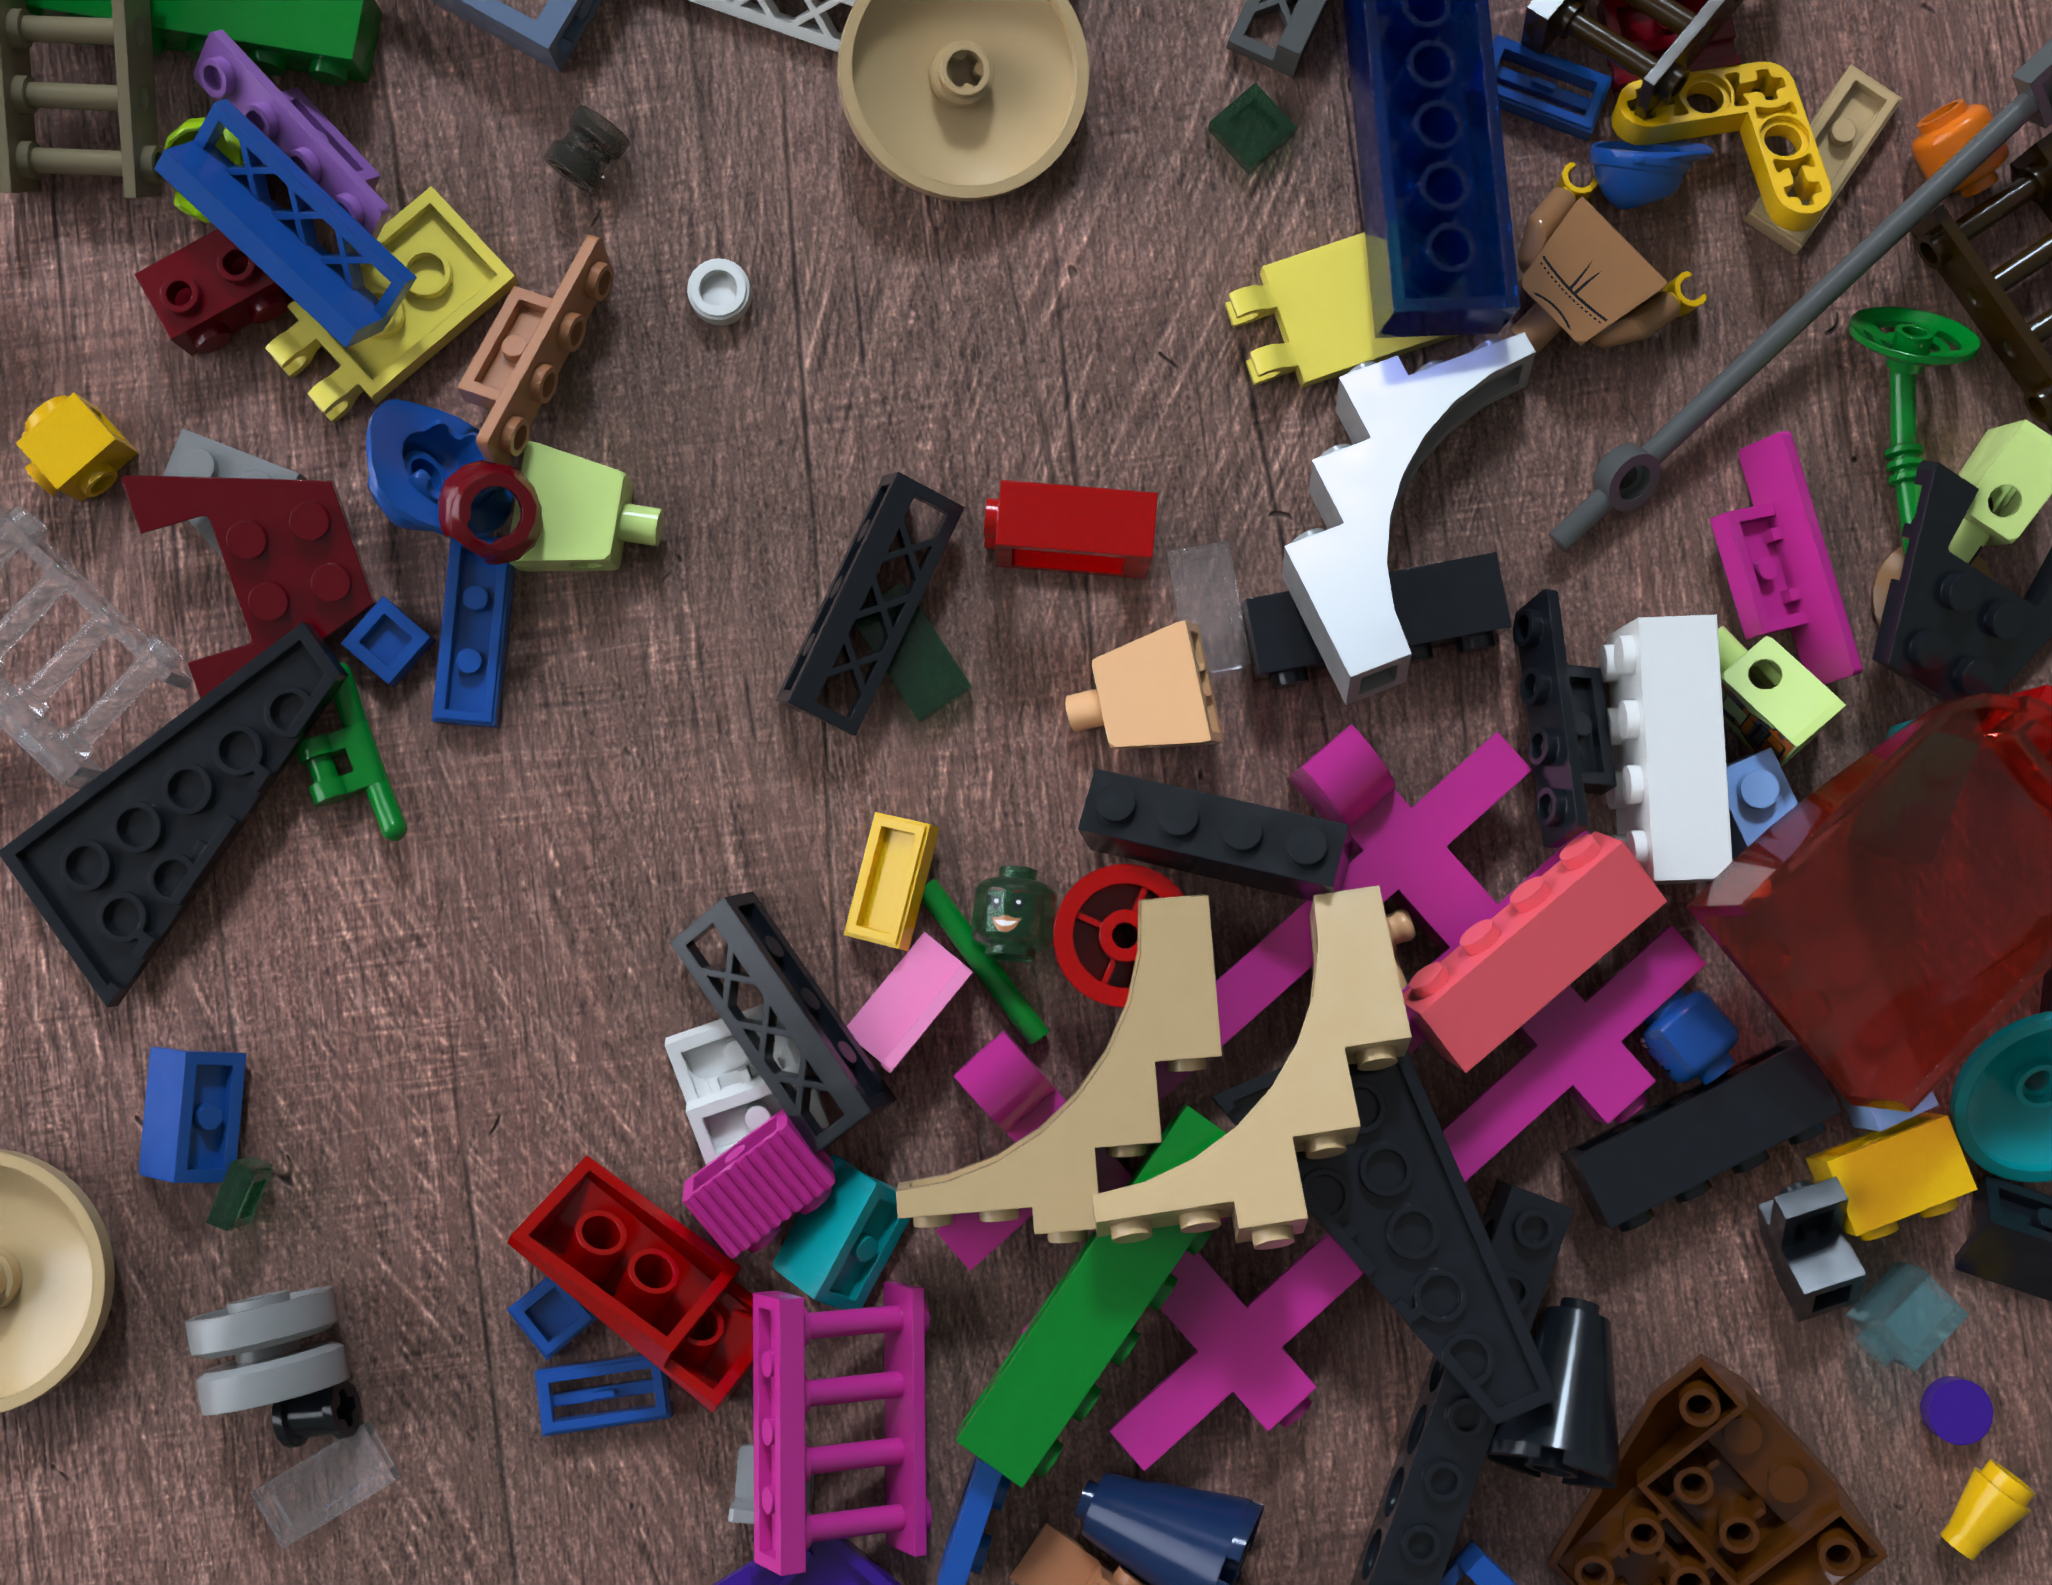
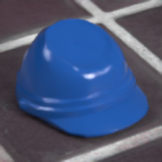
[1589,141,1714,210]

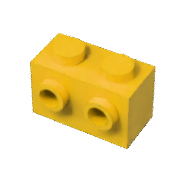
[1805,1112,1978,1241]

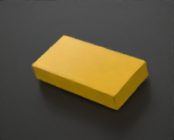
[844,812,940,951]

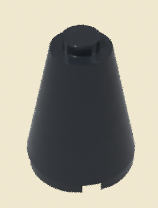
[1487,1297,1620,1489]

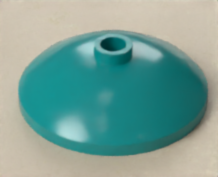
[1950,1011,2052,1182]

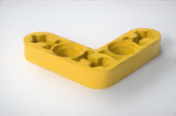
[1611,62,1832,231]

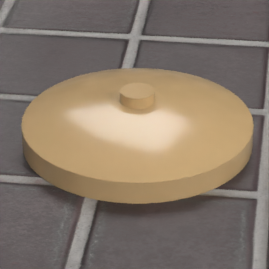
[837,0,1089,201]
[0,1149,115,1413]

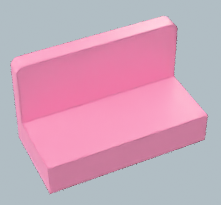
[847,932,974,1073]

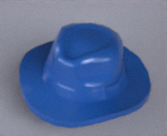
[366,399,513,537]

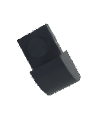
[1757,1176,1866,1322]

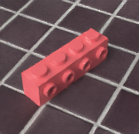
[1403,831,1667,1073]

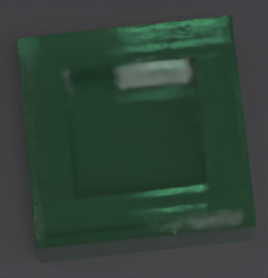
[1208,82,1297,175]
[206,1156,273,1231]

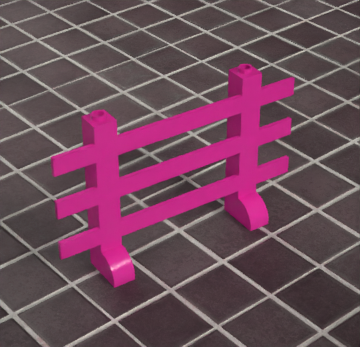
[936,724,1707,1471]

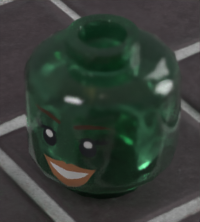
[971,866,1057,963]

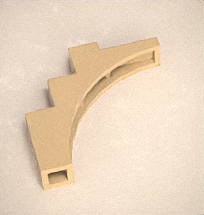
[1092,885,1412,1250]
[896,894,1222,1243]

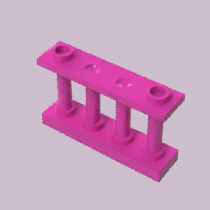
[753,1281,932,1576]

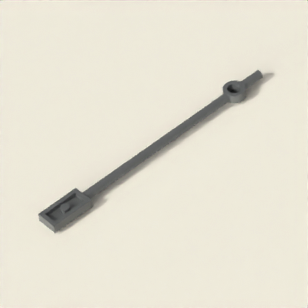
[1548,39,2052,552]

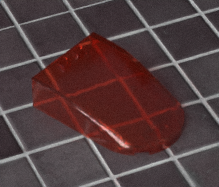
[1686,692,2052,1112]

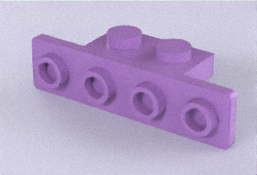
[193,30,390,253]

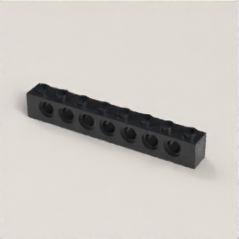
[1350,1179,1574,1585]

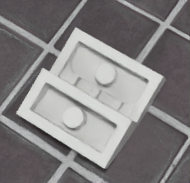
[665,1004,829,1165]

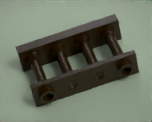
[1521,0,1744,121]
[1910,132,2052,432]

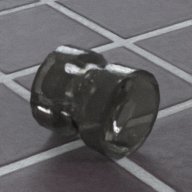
[543,105,631,195]

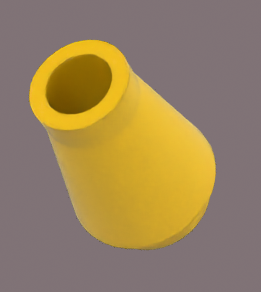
[1940,1459,2036,1561]

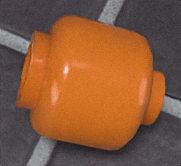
[1911,98,2009,198]

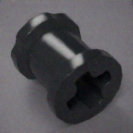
[272,1380,361,1448]

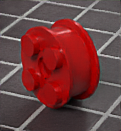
[1052,864,1184,1007]

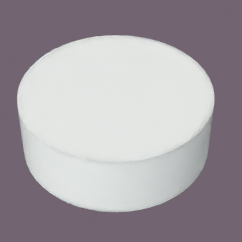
[687,258,752,326]

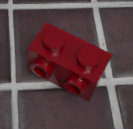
[134,229,294,356]

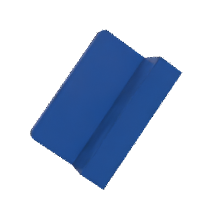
[139,1047,247,1183]

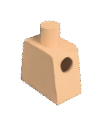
[1065,620,1224,749]

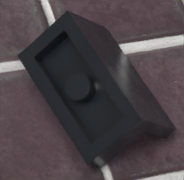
[1954,1174,2052,1302]

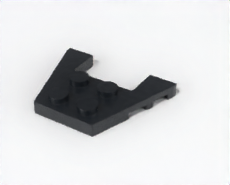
[1872,460,2052,717]

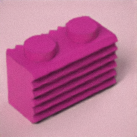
[682,1109,835,1259]

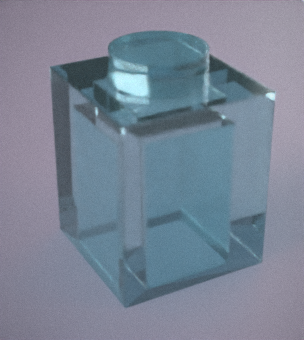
[1846,1261,1969,1371]

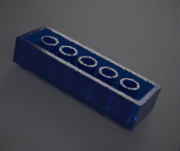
[1343,0,1520,338]

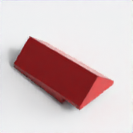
[507,1155,753,1413]

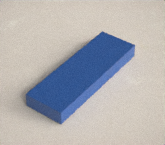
[432,536,516,729]

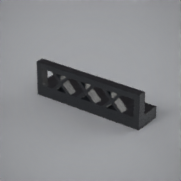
[775,472,965,736]
[670,891,897,1155]

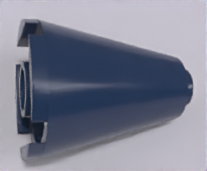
[1075,1472,1264,1585]

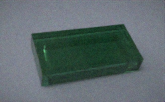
[854,582,972,723]

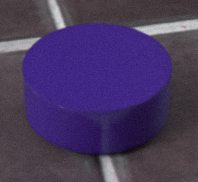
[1920,1376,1993,1445]

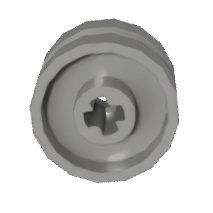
[184,1286,350,1416]

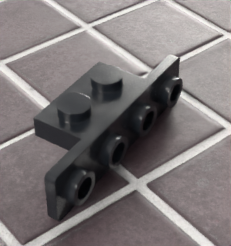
[1513,589,1617,848]

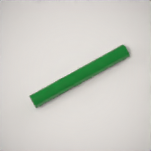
[921,878,1050,1047]

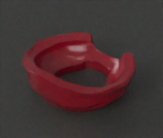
[438,460,543,565]

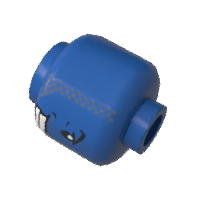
[1640,988,1739,1086]

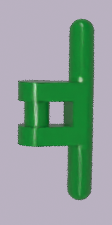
[296,662,407,841]

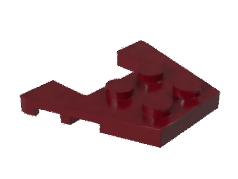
[121,475,376,699]

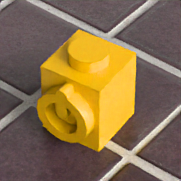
[16,392,139,502]

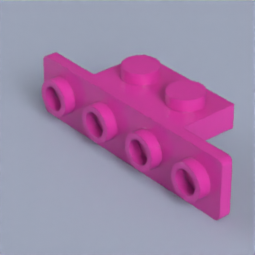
[1710,431,1863,685]

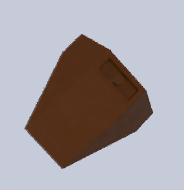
[1548,1353,1888,1585]

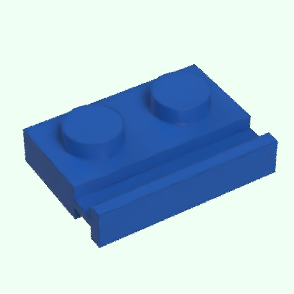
[937,1456,1011,1585]

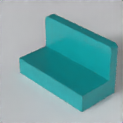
[773,1155,910,1310]

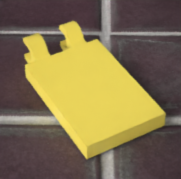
[265,186,518,423]
[1225,208,1480,389]

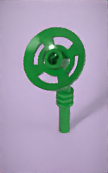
[1848,306,1980,556]

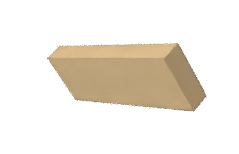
[1743,64,1903,255]

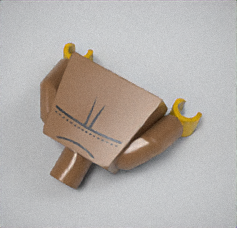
[1510,162,1707,355]

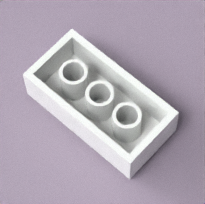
[1598,614,1734,885]

